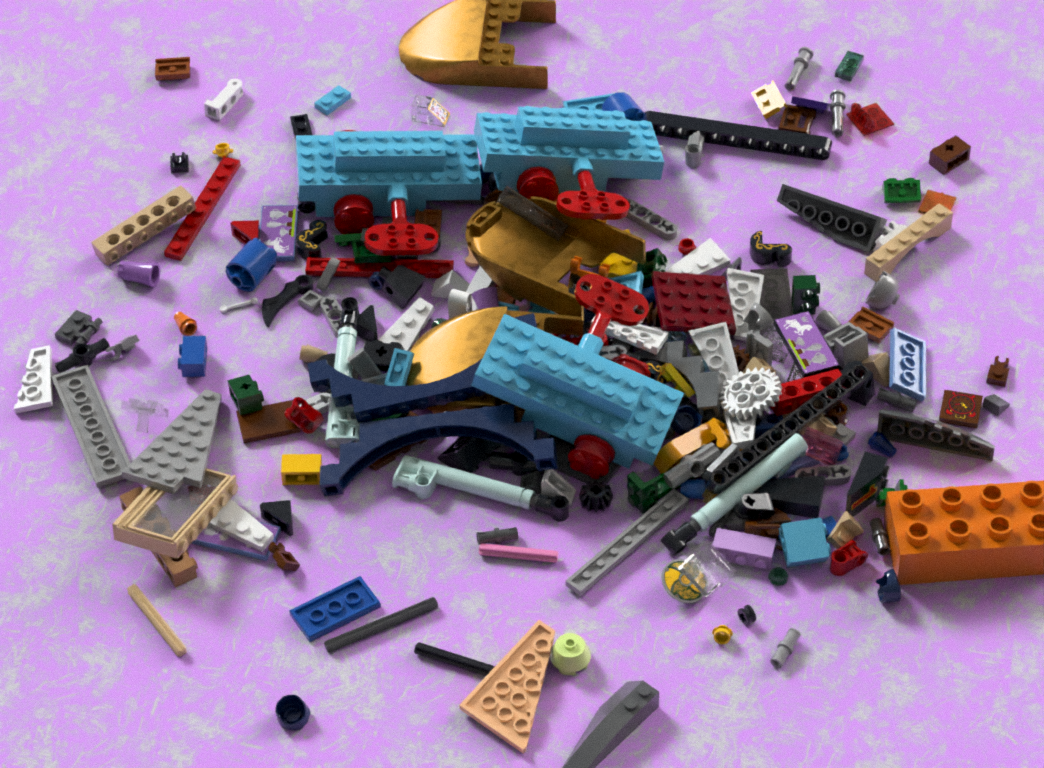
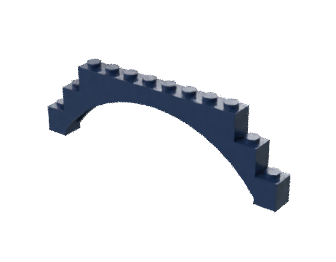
[307,313,537,423]
[320,404,557,496]

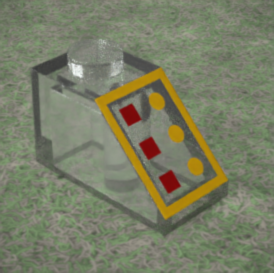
[411,94,450,127]

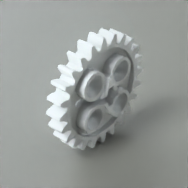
[719,367,782,420]

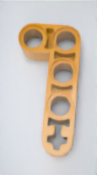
[653,421,717,474]

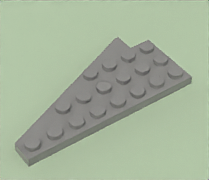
[122,389,222,494]

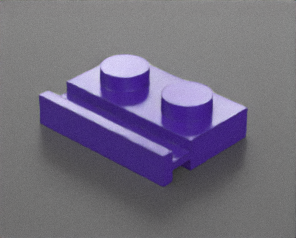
[791,96,830,113]

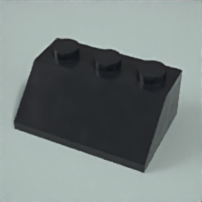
[437,436,503,473]

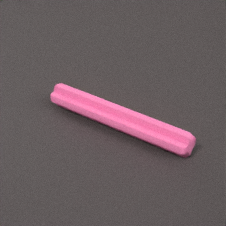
[479,543,558,563]

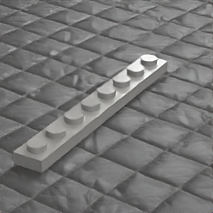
[565,489,689,597]

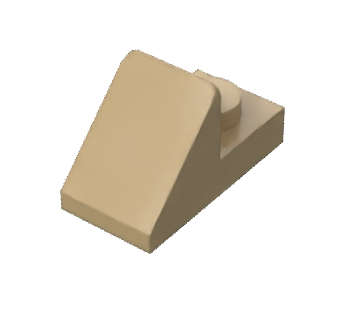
[827,511,864,549]

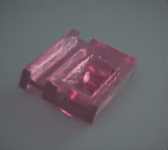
[803,426,844,465]

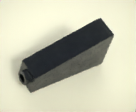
[751,476,825,518]

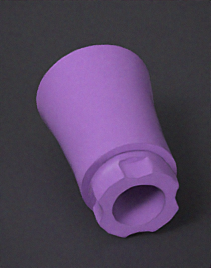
[118,261,161,288]
[472,287,499,309]

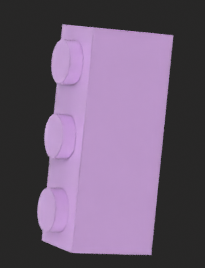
[711,528,777,570]

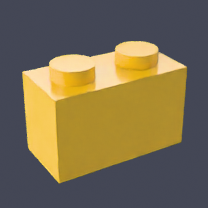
[281,454,323,485]

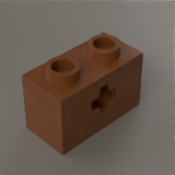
[929,135,971,175]

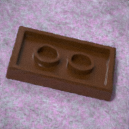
[236,400,301,443]

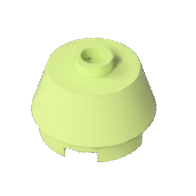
[550,633,591,675]

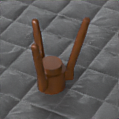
[744,518,792,551]

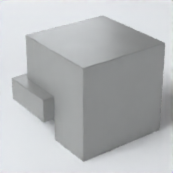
[823,322,869,368]

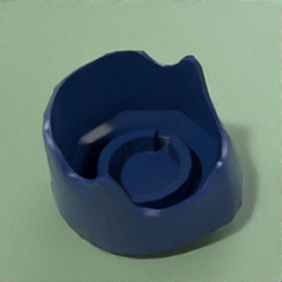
[670,405,703,435]
[875,569,901,603]
[275,695,310,730]

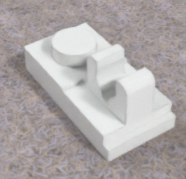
[873,221,907,252]

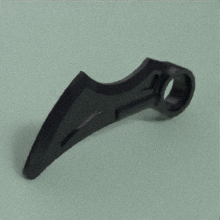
[262,275,314,327]

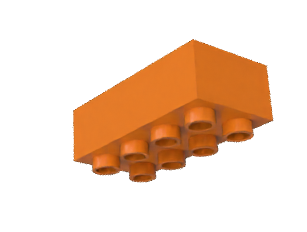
[883,480,1044,585]

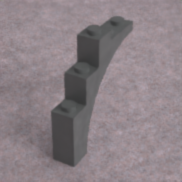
[627,341,723,420]

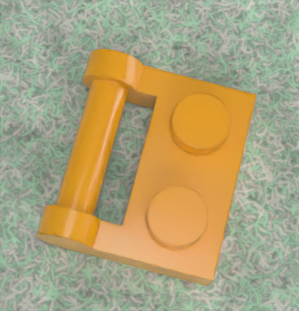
[708,418,743,451]

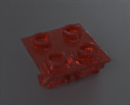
[846,103,894,136]

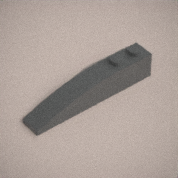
[777,184,888,252]
[876,409,995,461]
[562,680,659,768]

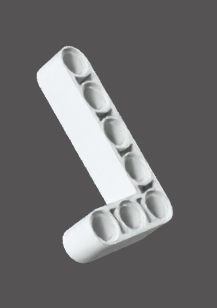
[448,266,496,319]

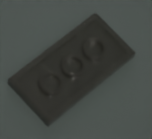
[750,268,794,327]

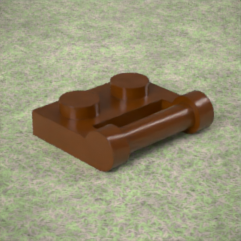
[778,104,817,134]

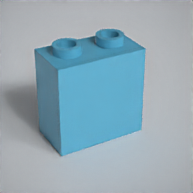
[779,518,831,568]

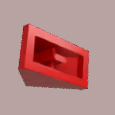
[230,220,260,245]

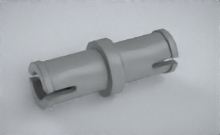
[770,628,801,668]

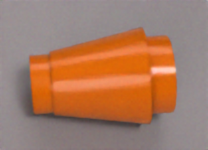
[174,312,197,336]

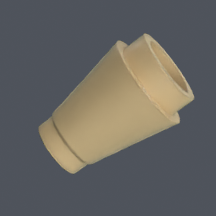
[299,344,328,363]

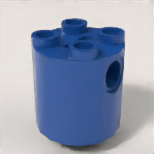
[602,92,647,121]
[225,238,277,292]

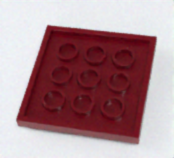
[651,271,736,335]

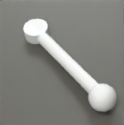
[220,297,258,313]

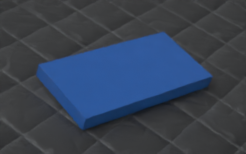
[289,576,381,643]

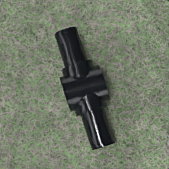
[55,338,110,373]

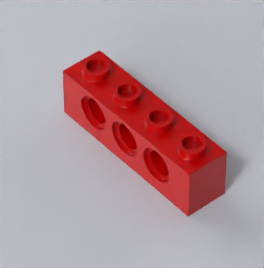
[770,369,846,416]

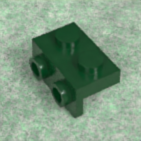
[627,471,658,514]

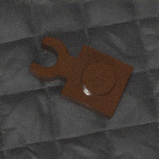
[986,356,1010,387]
[268,541,300,571]

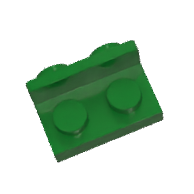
[882,178,921,203]
[876,479,908,507]

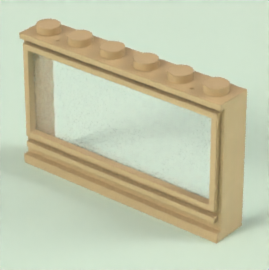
[112,468,238,559]

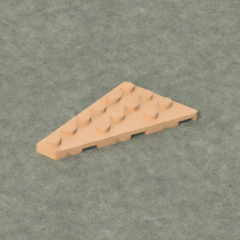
[459,620,555,754]

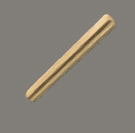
[127,584,187,657]

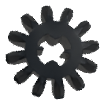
[579,479,613,513]

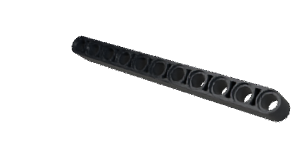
[644,111,832,160]
[707,365,868,494]

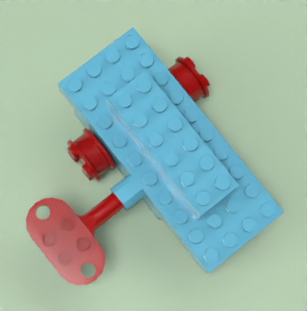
[474,106,665,220]
[296,130,482,255]
[471,274,684,479]

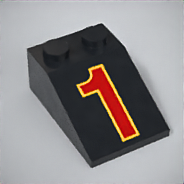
[846,451,890,517]

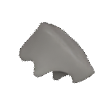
[743,303,774,335]

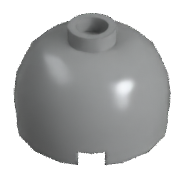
[865,271,900,309]

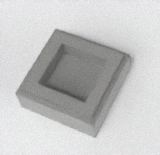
[298,290,324,313]

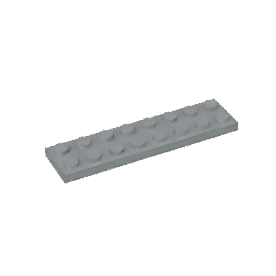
[51,365,130,488]

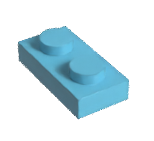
[314,85,351,115]
[384,348,414,386]

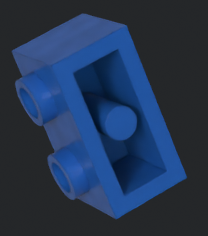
[178,336,208,377]

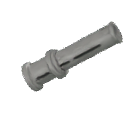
[785,47,814,91]
[830,89,846,137]

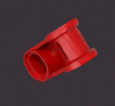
[284,397,324,434]
[829,540,868,576]

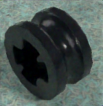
[737,605,756,626]

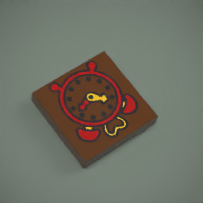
[939,390,983,428]

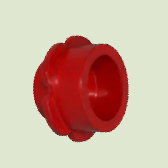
[678,238,696,255]

